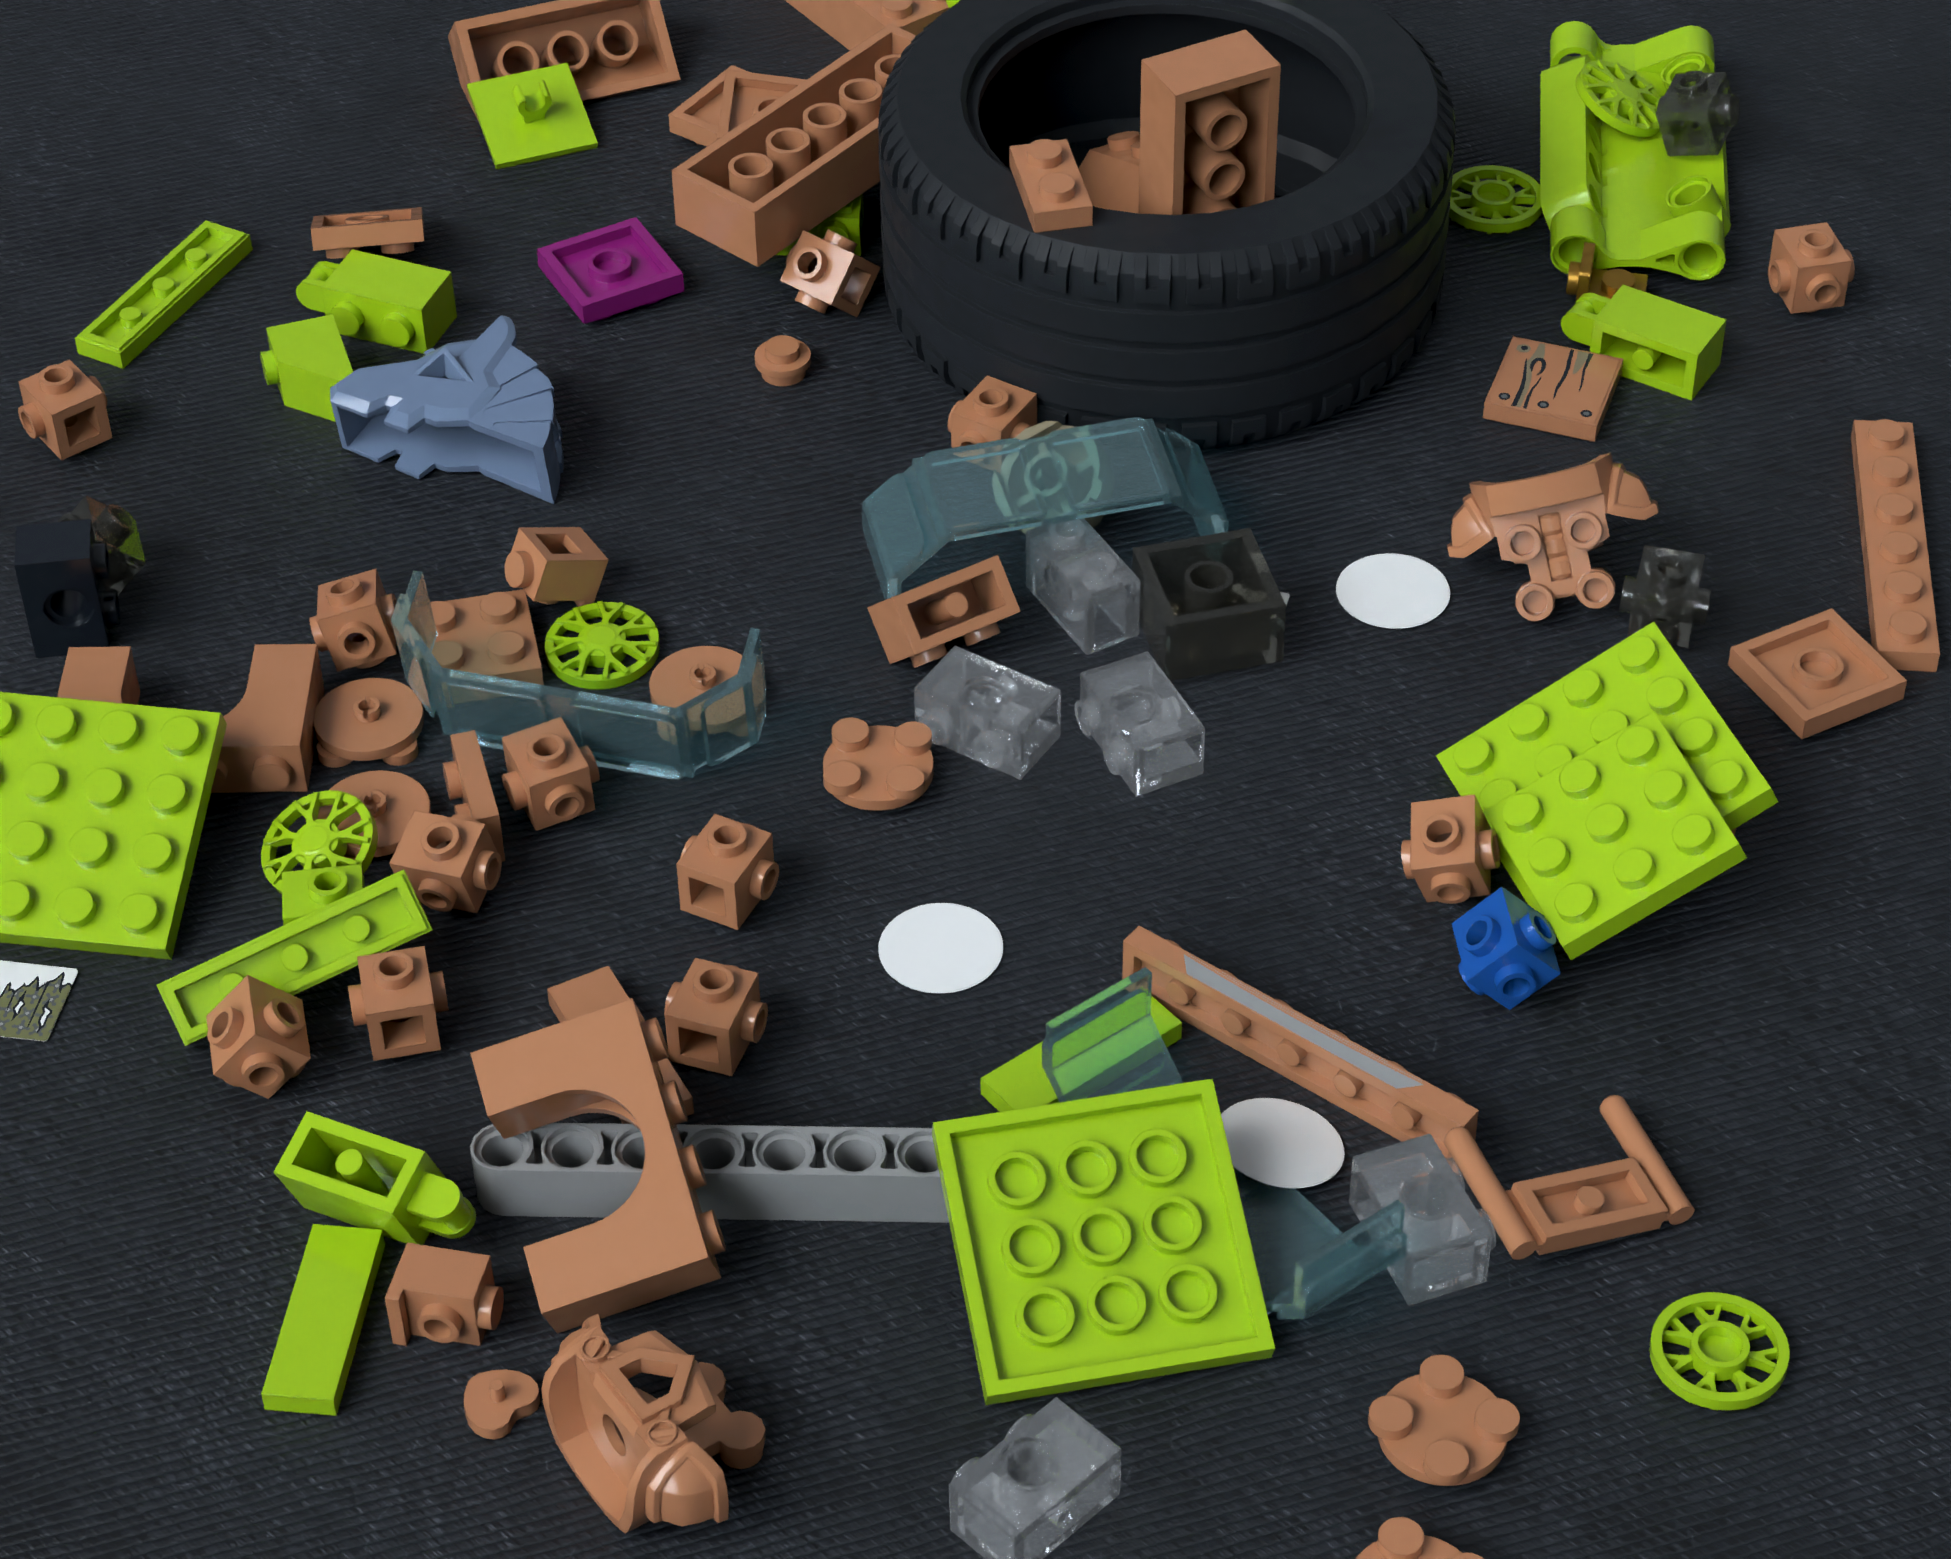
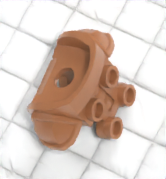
[1447,453,1659,621]
[541,1314,766,1534]

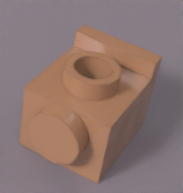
[505,527,609,607]
[385,1242,504,1346]

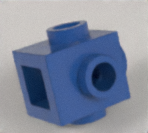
[1451,887,1561,1010]

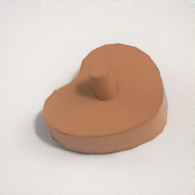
[464,1369,540,1440]

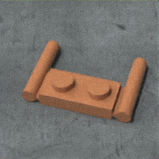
[1444,1095,1695,1260]

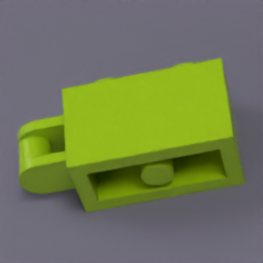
[296,249,457,354]
[1561,284,1727,401]
[273,1111,476,1245]

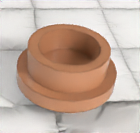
[754,335,811,386]

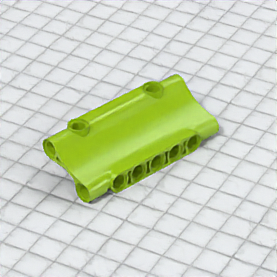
[1540,21,1731,281]

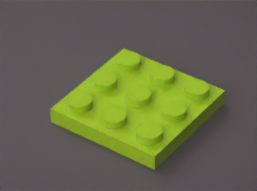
[1484,711,1747,960]

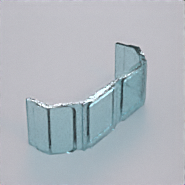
[862,417,1229,600]
[391,570,767,780]
[1042,967,1407,1319]

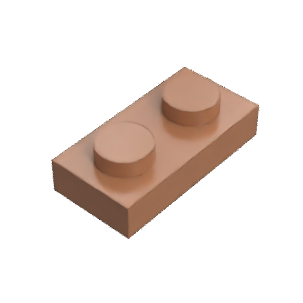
[1009,139,1093,233]
[442,730,505,862]

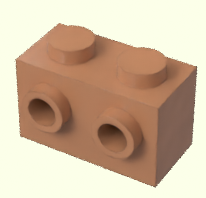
[867,555,1021,668]

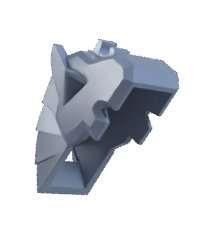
[330,315,564,504]

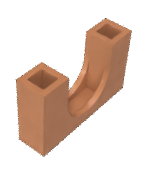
[57,644,325,793]
[470,998,726,1334]

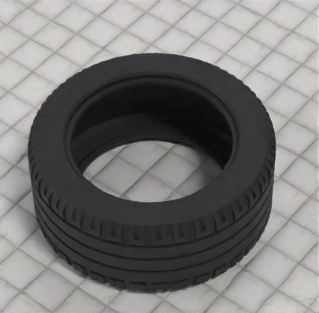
[878,0,1456,451]

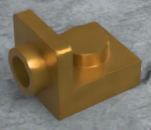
[1566,242,1648,301]

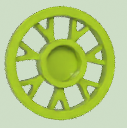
[1576,59,1668,137]
[1449,165,1542,234]
[545,601,660,690]
[261,790,378,894]
[1649,1292,1790,1410]

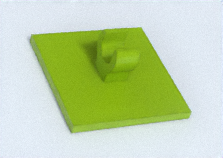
[467,63,598,170]

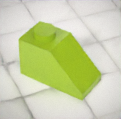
[260,314,353,422]

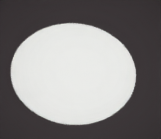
[1336,553,1450,629]
[878,903,1003,994]
[1221,1098,1345,1189]

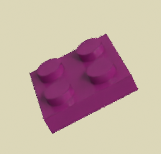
[537,217,684,324]

